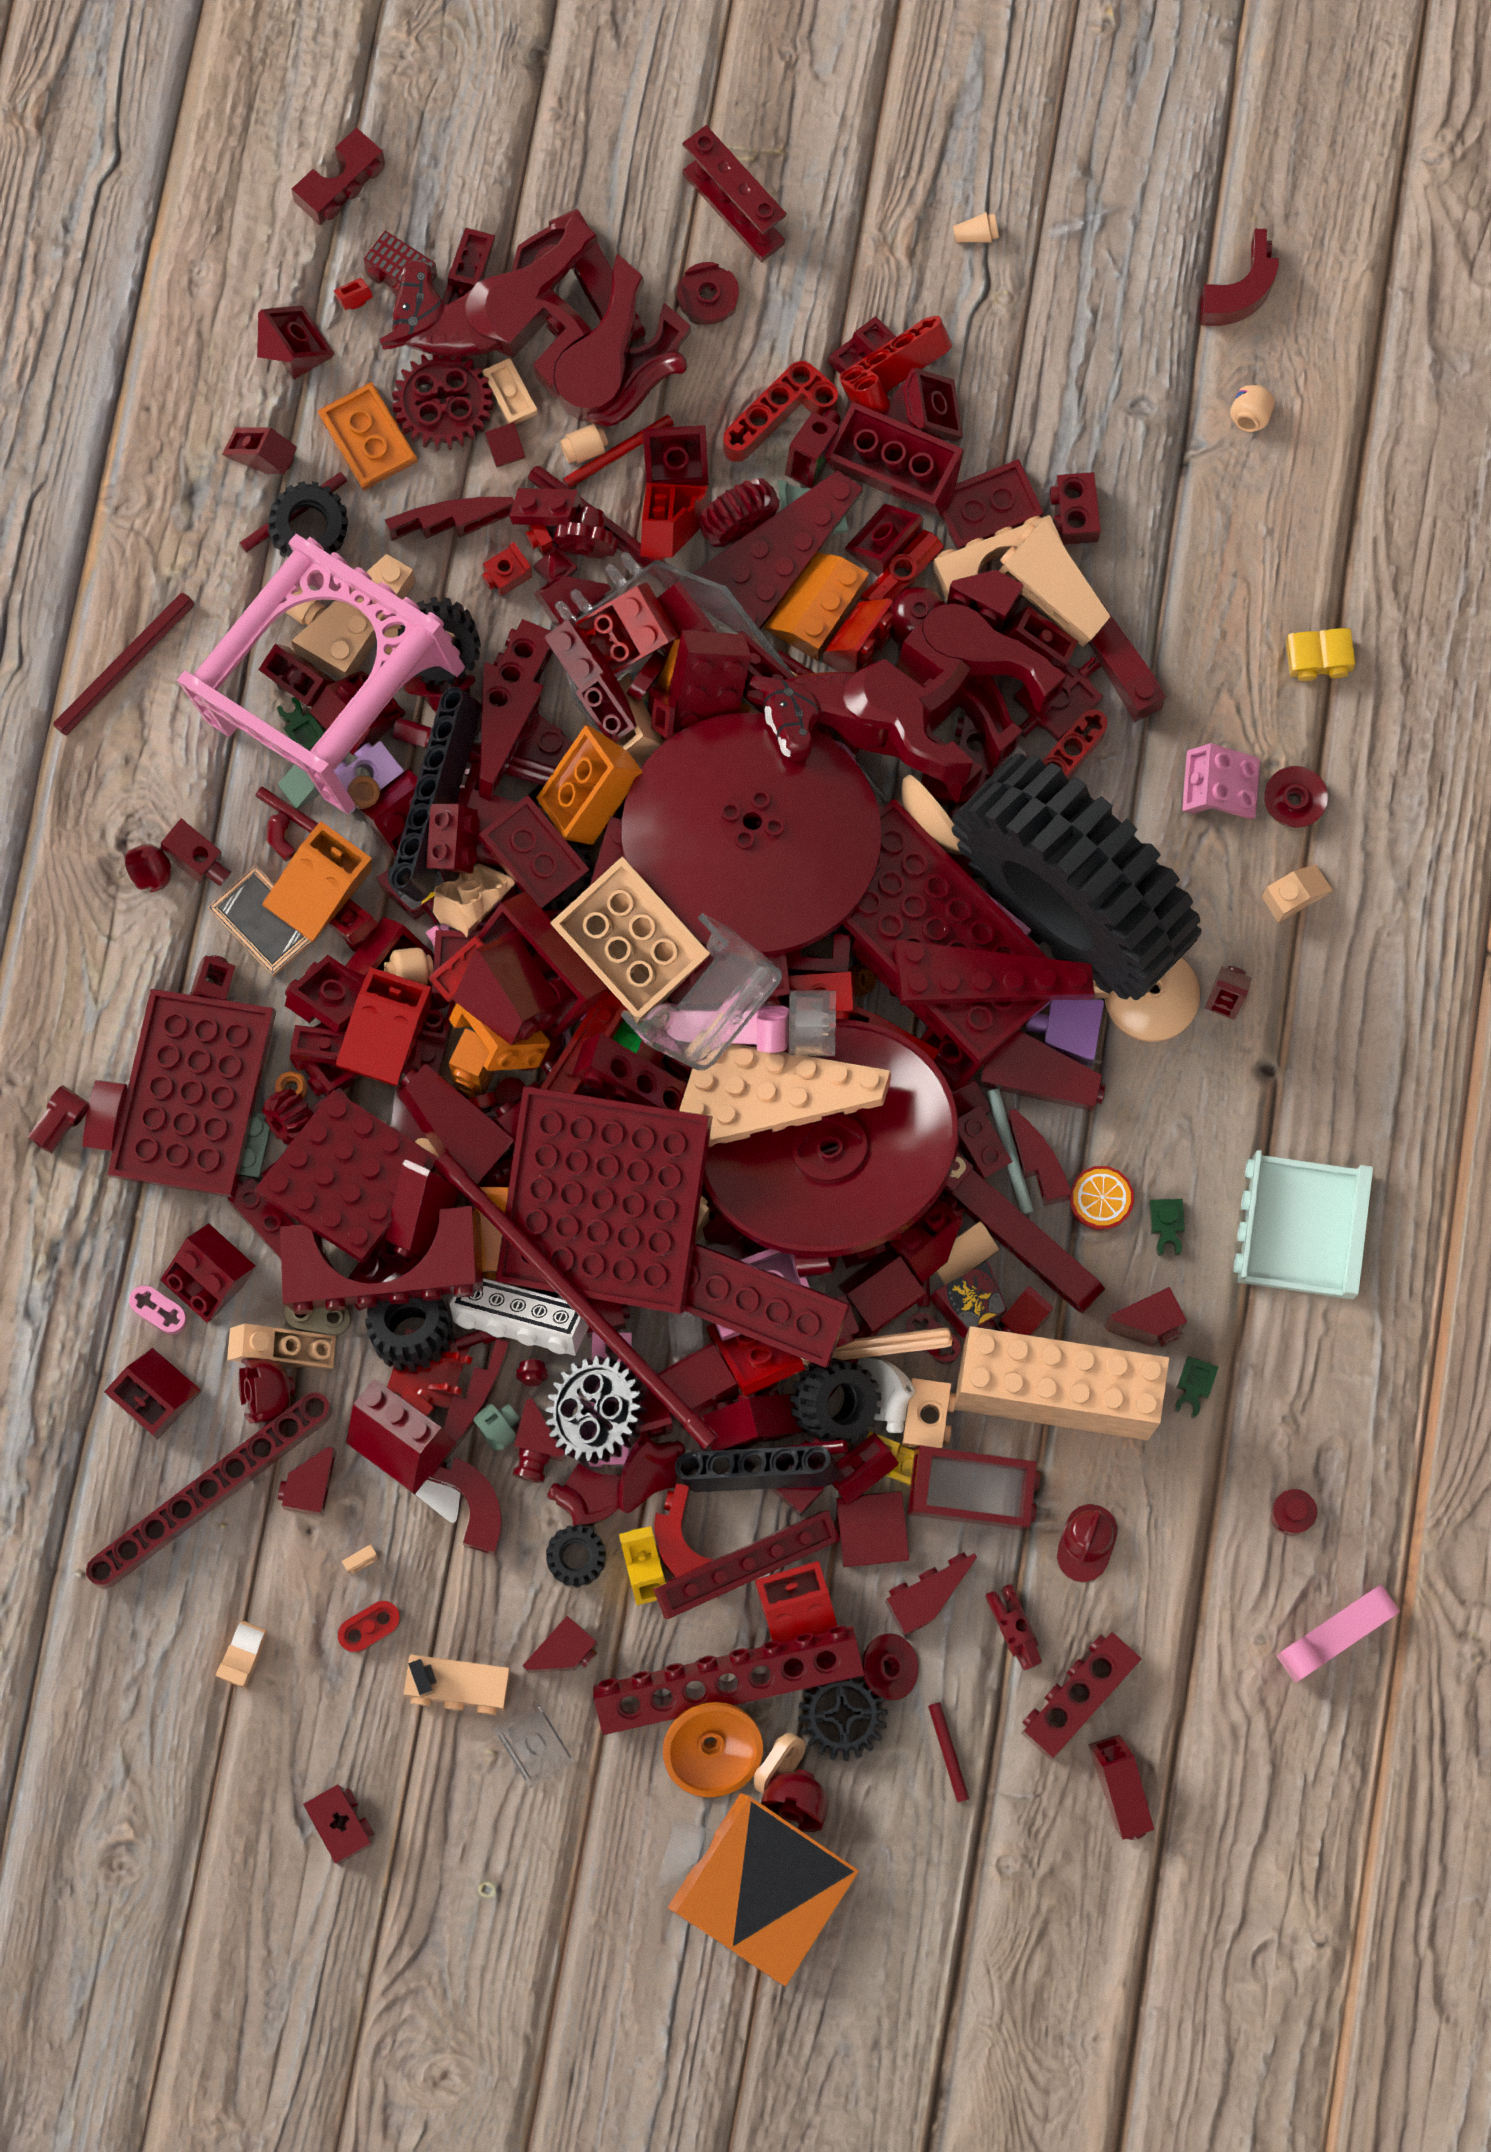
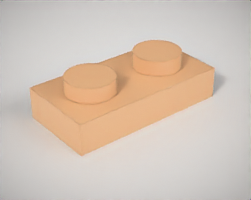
[482,358,538,425]

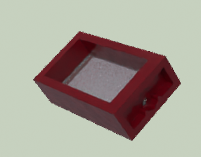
[907,1446,1040,1530]

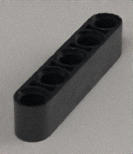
[675,1446,839,1492]

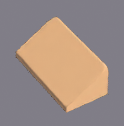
[935,1221,999,1285]

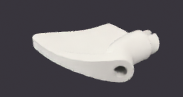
[858,1357,916,1433]

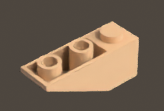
[616,674,664,766]
[227,1323,336,1369]

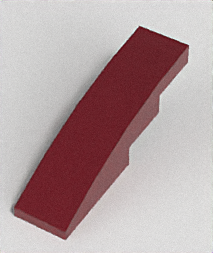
[442,227,495,305]
[385,497,514,541]
[442,1338,510,1462]

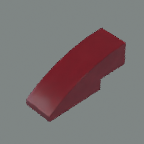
[1007,1109,1072,1206]

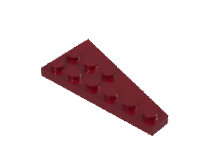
[680,470,863,640]

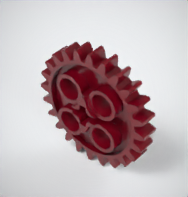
[392,354,493,451]

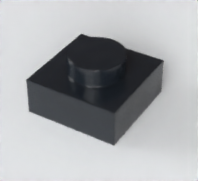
[408,1659,437,1698]

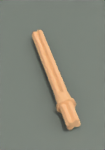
[801,1328,952,1368]

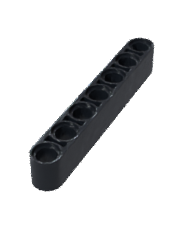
[390,686,482,902]

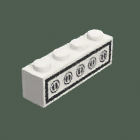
[450,1278,589,1356]

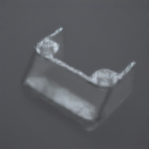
[621,913,782,1070]

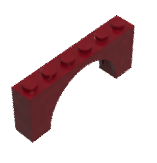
[280,1206,483,1314]

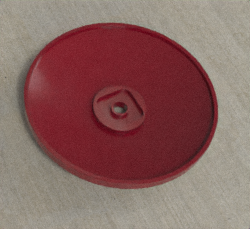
[621,712,881,957]
[703,1019,959,1258]

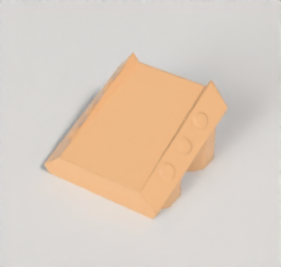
[433,863,515,938]

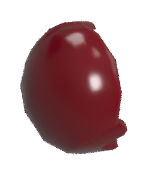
[124,844,172,893]

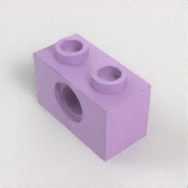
[334,741,404,814]

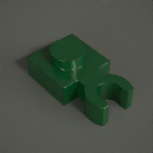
[277,697,324,751]
[1149,1198,1185,1256]
[1174,1356,1219,1419]

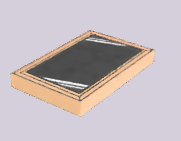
[208,865,321,978]

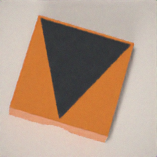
[667,1793,859,1987]

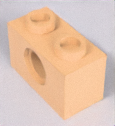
[902,1378,956,1449]

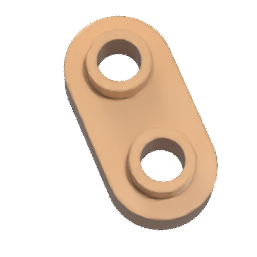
[754,1733,806,1794]

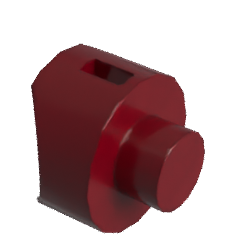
[1270,1489,1317,1536]

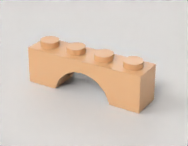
[932,515,1065,602]

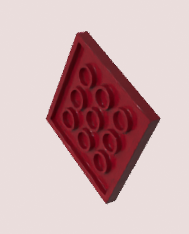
[255,1089,438,1264]

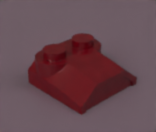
[903,368,963,442]

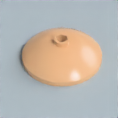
[901,775,962,855]
[1104,958,1200,1042]

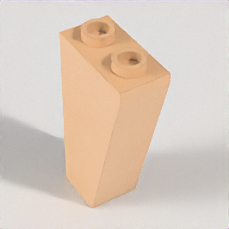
[999,519,1110,647]

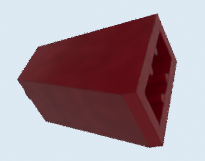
[385,1159,461,1260]
[1088,1734,1155,1840]

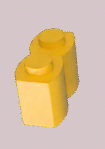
[1286,628,1355,681]

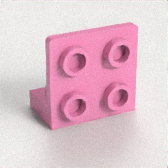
[1182,743,1260,819]

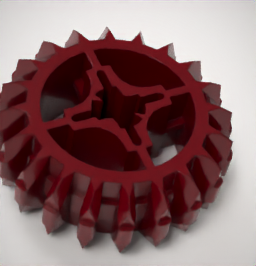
[698,478,780,547]

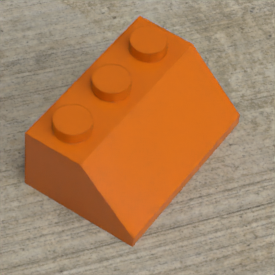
[764,552,869,661]
[536,725,642,845]

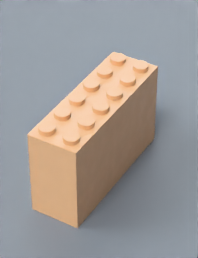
[954,1326,1169,1440]

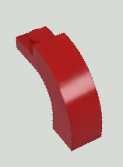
[654,1483,720,1598]

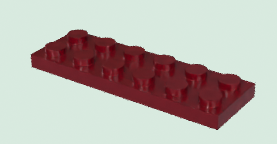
[684,1242,851,1368]

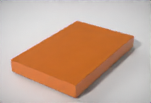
[317,382,418,491]

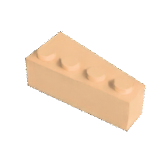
[292,554,415,679]

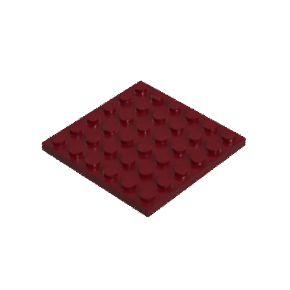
[495,1086,713,1314]

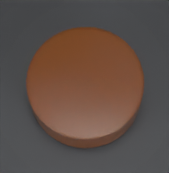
[347,776,380,809]

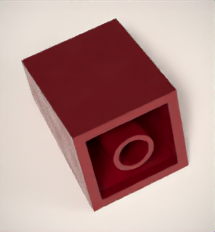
[452,931,560,1046]

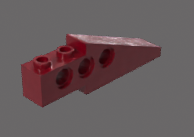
[479,619,553,800]

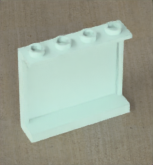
[1233,1150,1373,1299]

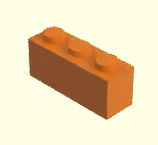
[449,1028,496,1098]

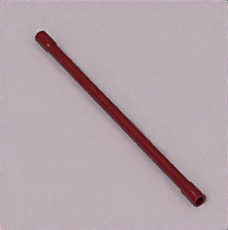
[433,1151,719,1450]

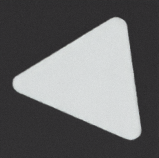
[416,1459,462,1523]

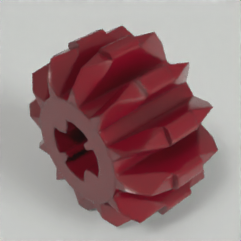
[262,1088,314,1145]

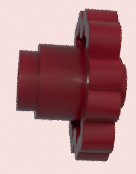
[553,506,619,559]

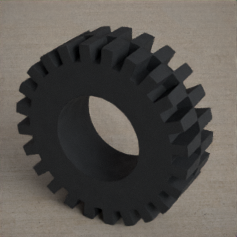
[951,754,1202,1000]

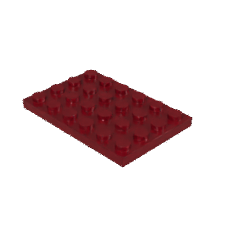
[107,989,276,1198]

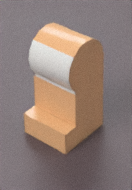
[216,1620,267,1689]

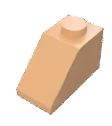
[1262,864,1333,923]

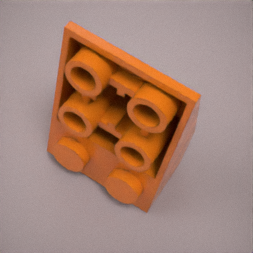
[262,821,372,942]

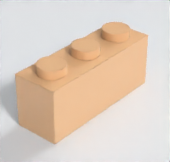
[404,1654,510,1715]

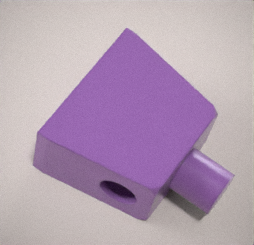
[1026,1000,1104,1067]

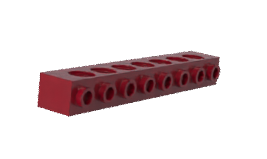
[593,1625,864,1735]

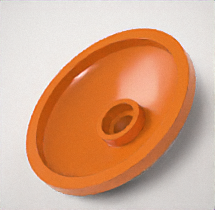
[662,1702,763,1797]

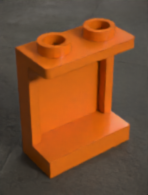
[449,1003,550,1071]

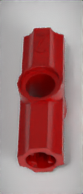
[861,529,944,601]

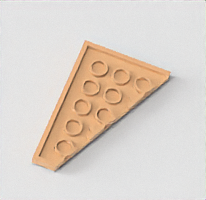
[679,1042,891,1147]

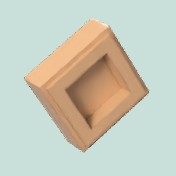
[342,1544,378,1575]

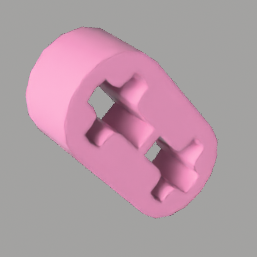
[129,1286,187,1335]

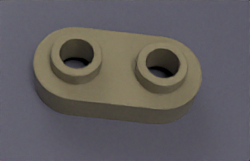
[285,1307,351,1336]

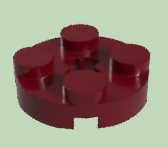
[677,262,739,325]

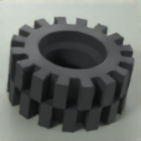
[546,1525,606,1587]

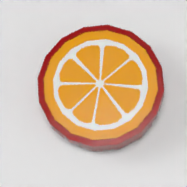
[1069,1166,1134,1231]

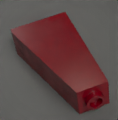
[979,1030,1106,1111]
[398,1064,515,1184]

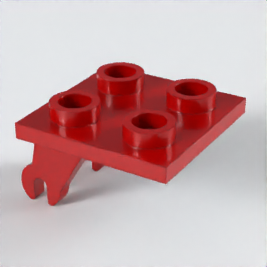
[387,1328,473,1410]

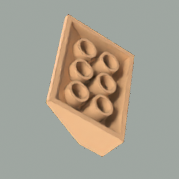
[550,857,710,1020]

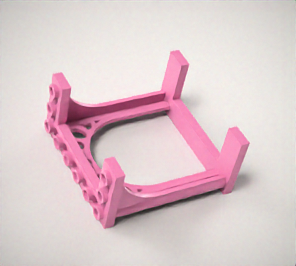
[177,534,465,815]

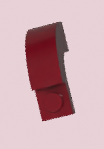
[1200,228,1279,326]
[427,1457,503,1556]

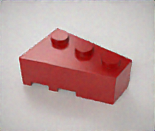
[640,483,709,560]

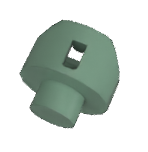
[473,1403,521,1451]

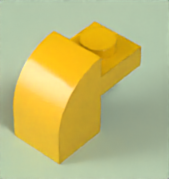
[619,1526,665,1606]

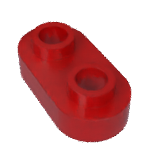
[338,1601,400,1653]

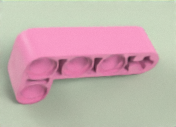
[663,1003,789,1053]
[1276,1584,1401,1683]

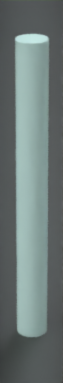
[987,1089,1034,1215]

